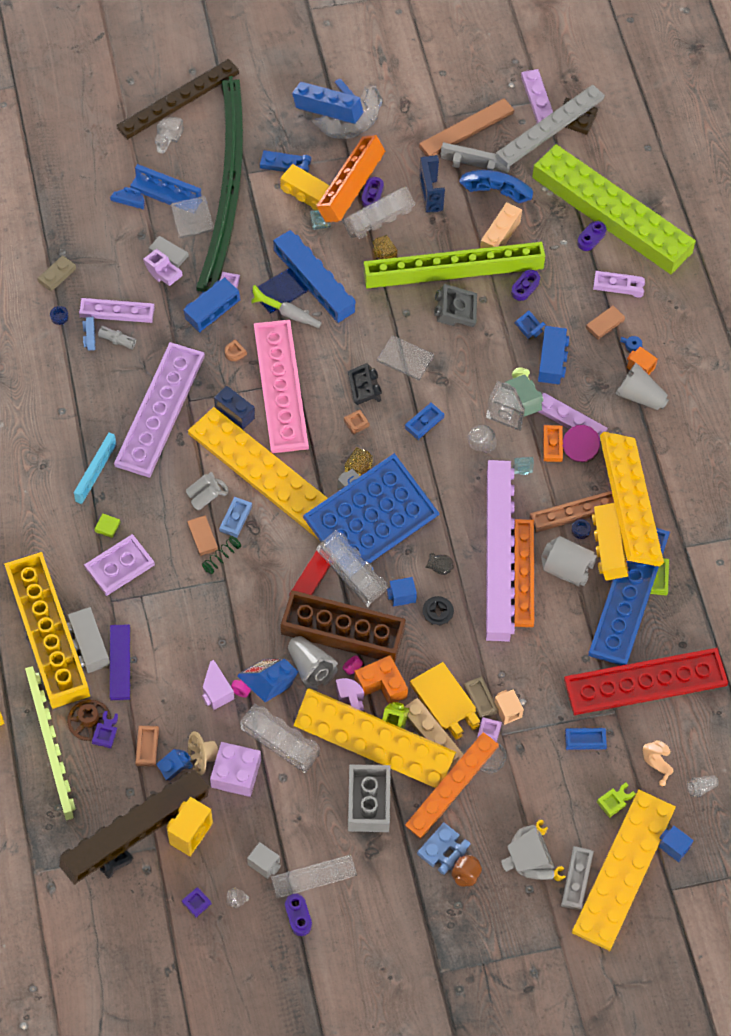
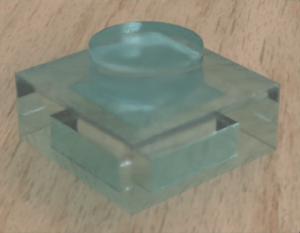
[310,210,330,230]
[513,457,534,475]

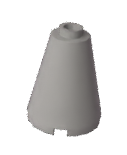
[615,363,669,410]
[288,636,338,690]

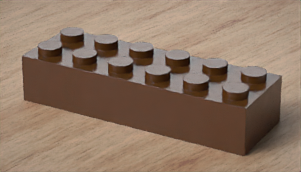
[281,590,406,663]

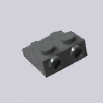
[434,284,477,327]

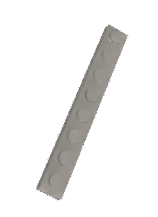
[495,85,605,168]

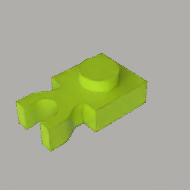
[597,783,636,818]

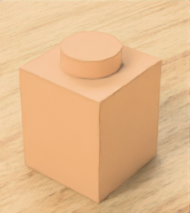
[494,689,524,725]

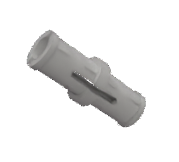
[98,326,136,350]

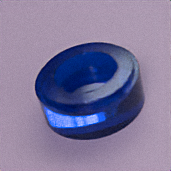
[50,306,69,325]
[571,519,591,539]

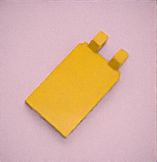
[410,662,480,740]

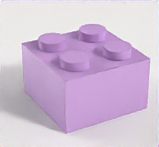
[210,742,261,797]

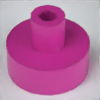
[342,655,363,675]
[231,680,251,698]

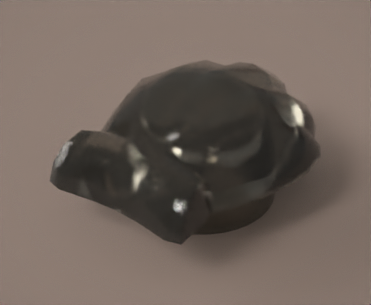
[426,553,454,575]

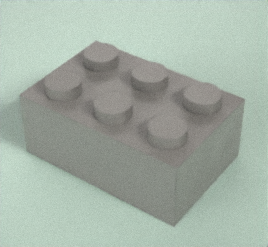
[348,765,390,832]

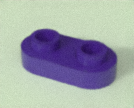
[362,177,384,209]
[577,221,606,251]
[511,270,540,301]
[285,894,312,936]

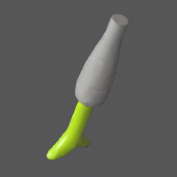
[251,285,322,329]

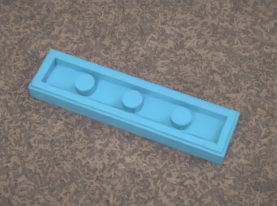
[74,433,117,504]

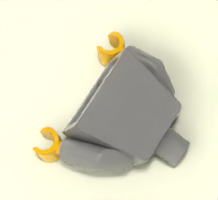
[501,820,566,881]

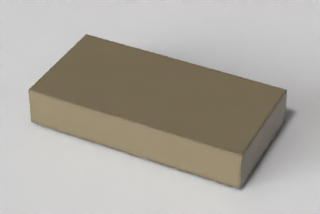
[464,677,498,720]

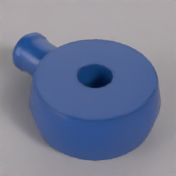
[620,336,643,353]

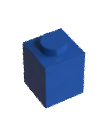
[386,577,417,607]
[659,826,694,862]

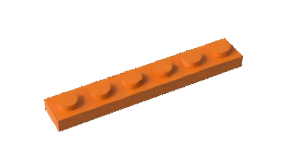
[514,519,534,627]
[405,732,499,839]

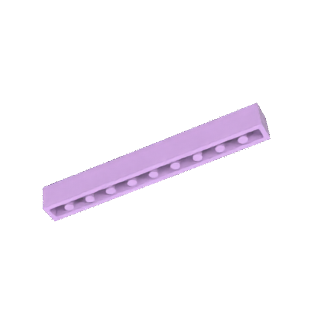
[486,460,515,641]

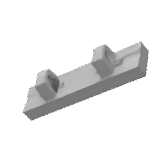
[441,142,510,173]

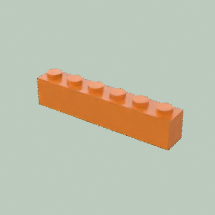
[316,135,386,222]

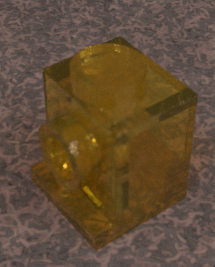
[373,235,398,260]

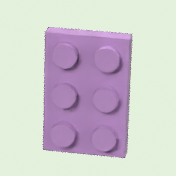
[84,534,155,596]

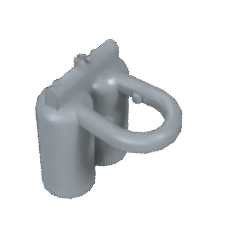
[186,472,229,510]

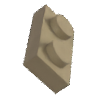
[38,255,76,292]

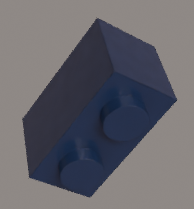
[214,386,255,430]

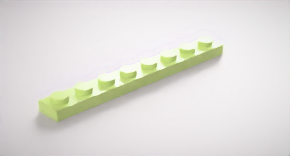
[25,666,76,820]

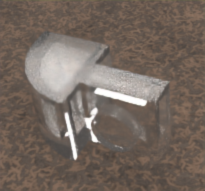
[155,117,184,154]

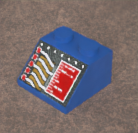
[237,659,299,702]

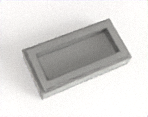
[149,236,188,268]

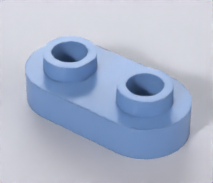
[83,317,96,351]

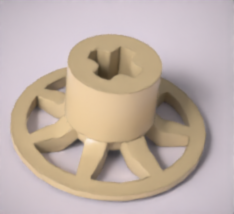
[188,731,218,776]

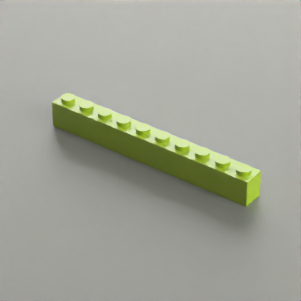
[363,242,546,289]

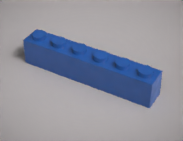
[273,230,356,323]

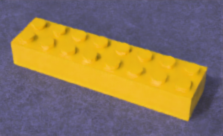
[4,552,91,709]

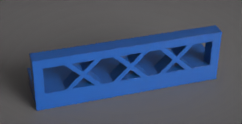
[130,164,202,214]

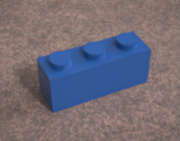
[183,277,241,333]
[538,326,570,385]

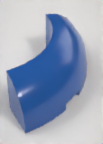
[459,170,533,204]

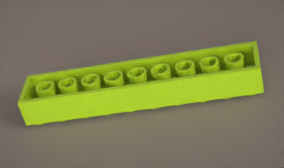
[532,144,696,275]

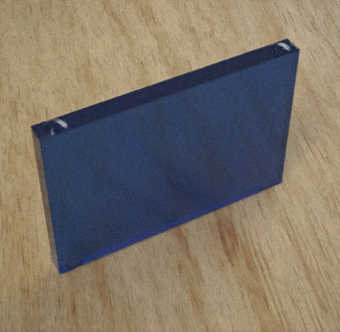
[252,268,308,314]

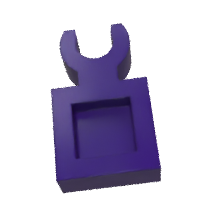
[92,711,118,749]

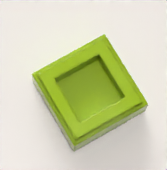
[95,513,121,538]

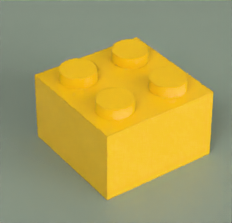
[167,797,213,857]

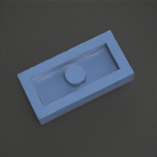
[219,497,252,538]

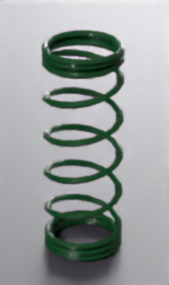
[202,536,241,574]

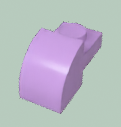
[143,249,183,286]
[336,678,364,712]

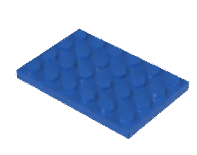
[303,453,440,579]

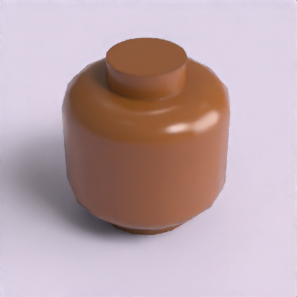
[451,855,482,887]

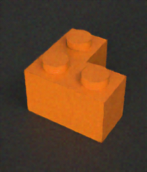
[354,655,408,704]

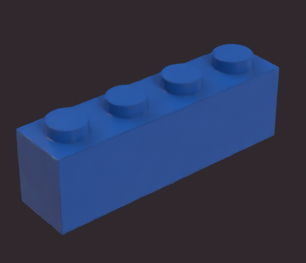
[292,81,364,124]

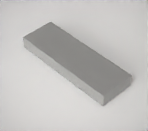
[561,846,594,911]

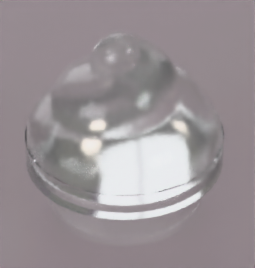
[226,887,249,909]

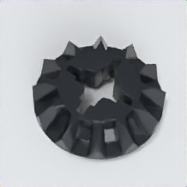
[422,596,454,626]

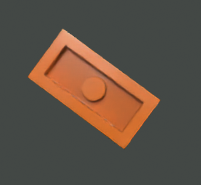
[543,425,563,462]

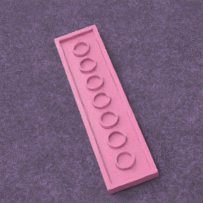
[254,320,309,453]

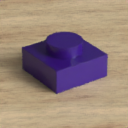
[182,887,212,918]

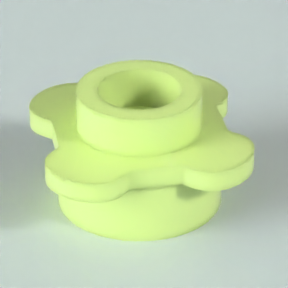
[512,367,530,380]

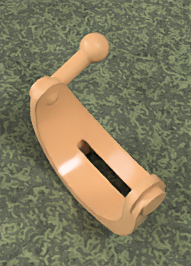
[643,740,673,786]

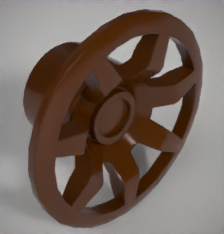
[67,699,111,741]

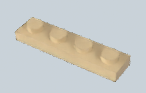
[405,698,464,771]

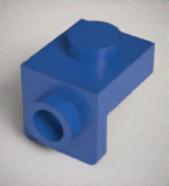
[514,310,546,339]
[157,749,193,781]

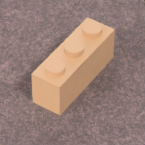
[480,202,522,248]

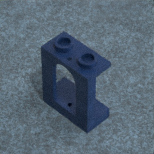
[419,155,445,213]

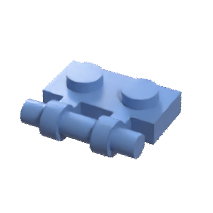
[417,822,471,875]

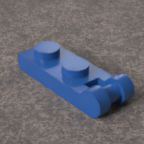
[260,150,312,173]

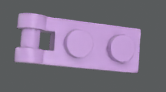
[593,271,645,298]

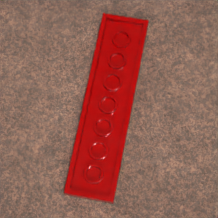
[564,648,728,715]

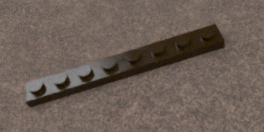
[117,58,239,140]

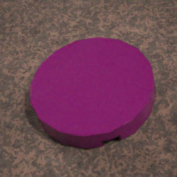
[563,425,600,462]

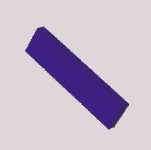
[110,624,130,700]

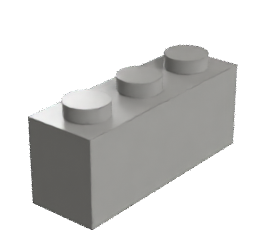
[67,607,110,673]

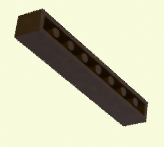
[59,769,210,885]

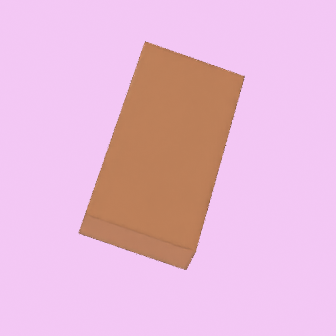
[586,306,625,340]
[187,516,218,556]
[136,726,159,767]

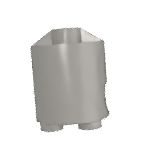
[541,536,597,587]

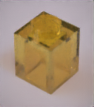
[345,447,373,476]

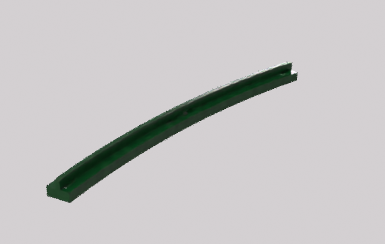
[196,76,243,292]

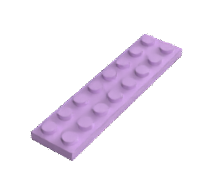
[114,342,205,478]

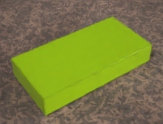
[650,558,669,596]

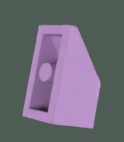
[202,660,234,710]

